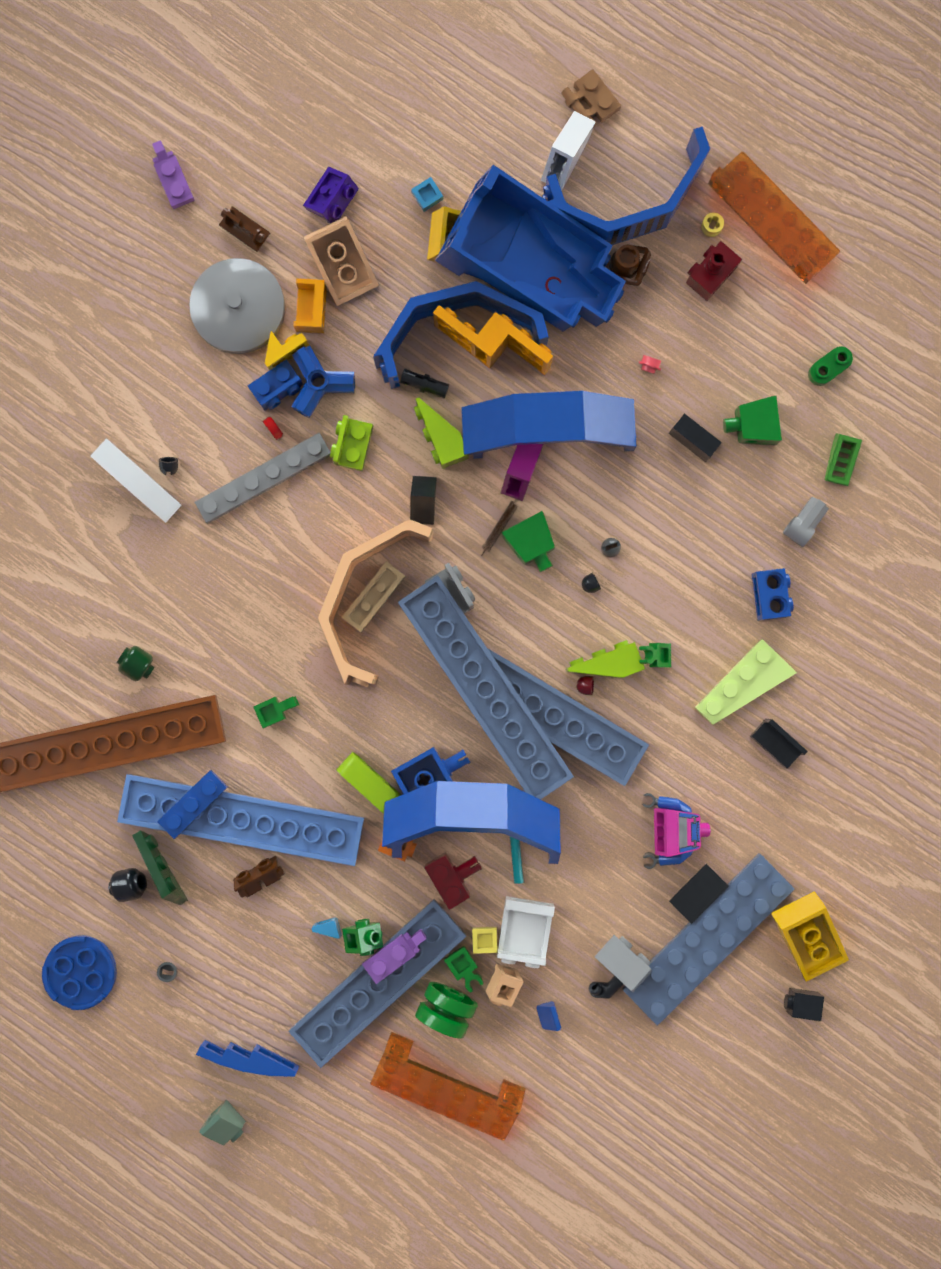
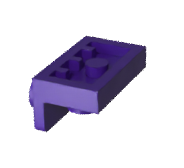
[303,166,359,224]

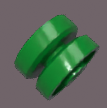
[415,982,478,1039]

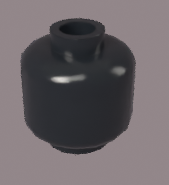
[108,868,147,902]

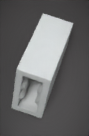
[541,111,595,191]

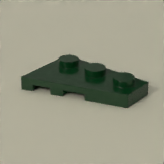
[132,830,188,905]

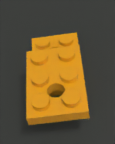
[433,305,553,375]

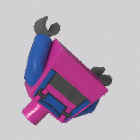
[642,793,711,869]

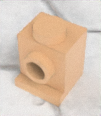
[486,963,524,1007]

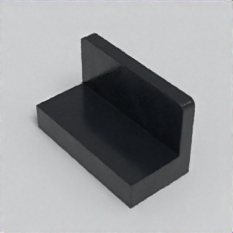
[668,413,722,463]
[750,719,808,769]

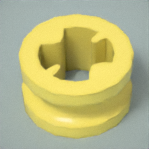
[701,212,724,237]

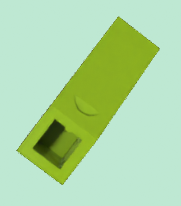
[413,397,469,469]
[566,640,645,678]

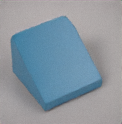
[312,917,342,939]

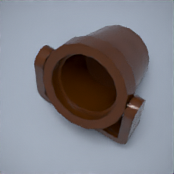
[609,244,651,286]

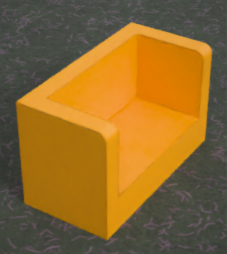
[293,279,327,333]

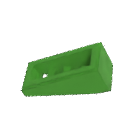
[824,433,862,486]

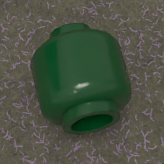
[116,646,154,681]

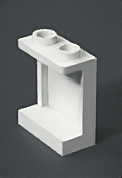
[497,896,555,968]

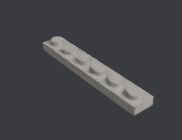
[195,433,331,524]

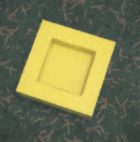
[472,927,497,954]

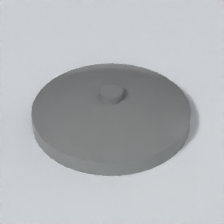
[189,258,285,354]

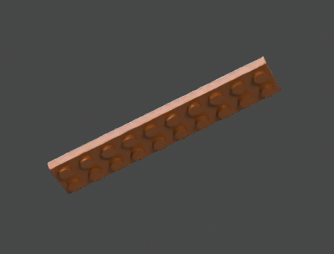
[0,695,226,792]

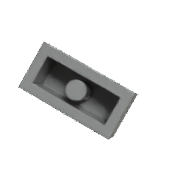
[595,935,652,992]

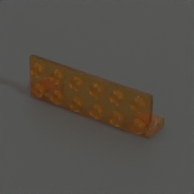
[708,152,840,284]
[370,1032,526,1141]

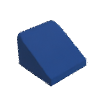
[536,1001,561,1031]

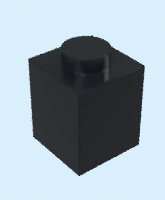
[784,988,824,1022]

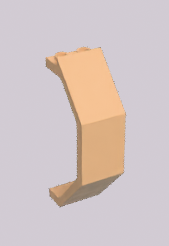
[318,519,434,687]

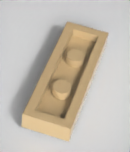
[342,561,405,633]

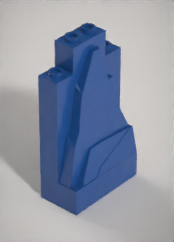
[435,165,626,332]

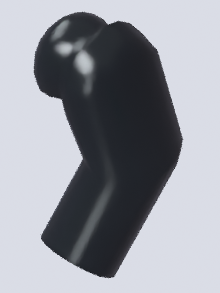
[588,976,623,999]

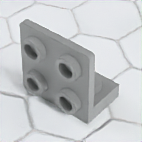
[425,563,475,614]

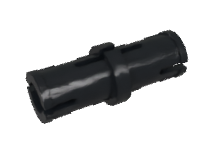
[400,369,450,399]

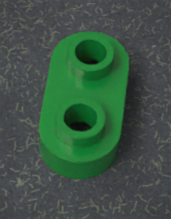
[808,346,853,386]

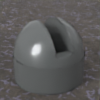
[601,538,621,557]
[157,962,178,982]

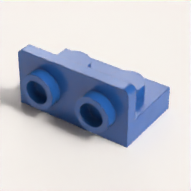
[248,359,304,411]

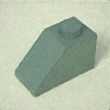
[199,1100,246,1146]

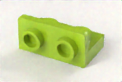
[330,415,373,471]

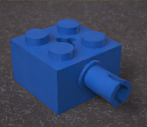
[391,746,471,794]

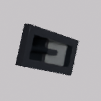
[410,476,437,525]

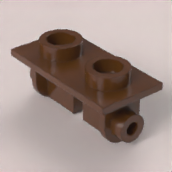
[219,206,271,252]
[233,856,285,898]

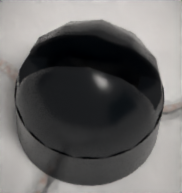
[159,457,178,475]
[582,572,601,593]

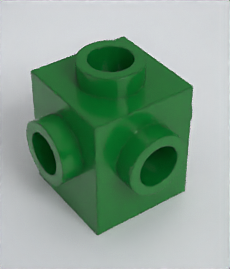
[342,919,383,956]

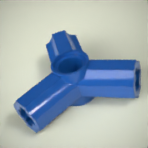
[291,346,355,418]

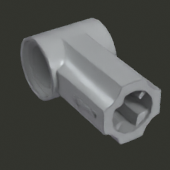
[783,497,829,547]

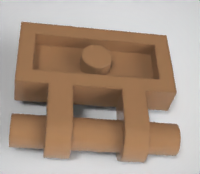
[561,69,621,128]

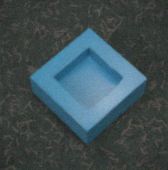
[411,177,444,212]

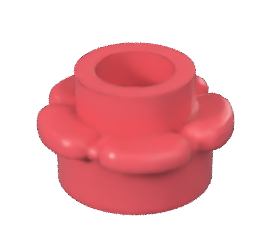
[639,355,661,374]

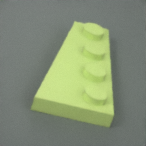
[695,639,797,725]

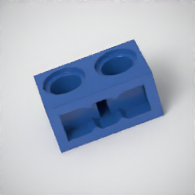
[751,568,794,621]

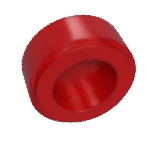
[263,417,283,441]

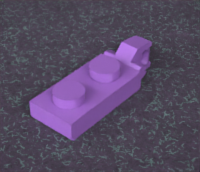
[152,140,195,210]
[362,929,427,984]

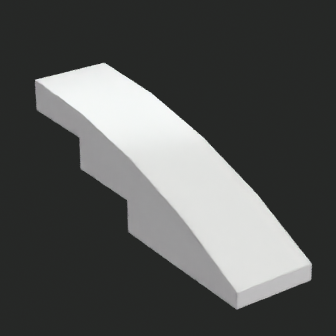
[90,438,181,523]

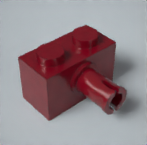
[686,241,742,301]
[424,852,482,910]

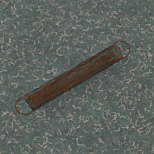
[481,498,519,556]

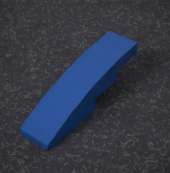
[196,1040,300,1077]

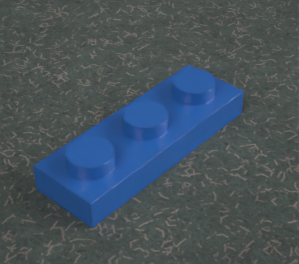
[157,770,228,839]

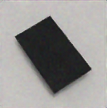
[669,864,729,924]

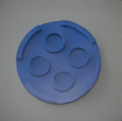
[42,935,117,1010]

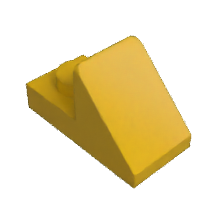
[265,331,309,371]

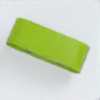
[336,751,401,814]

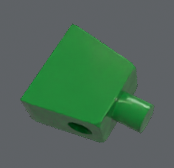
[723,396,782,445]
[501,511,555,573]

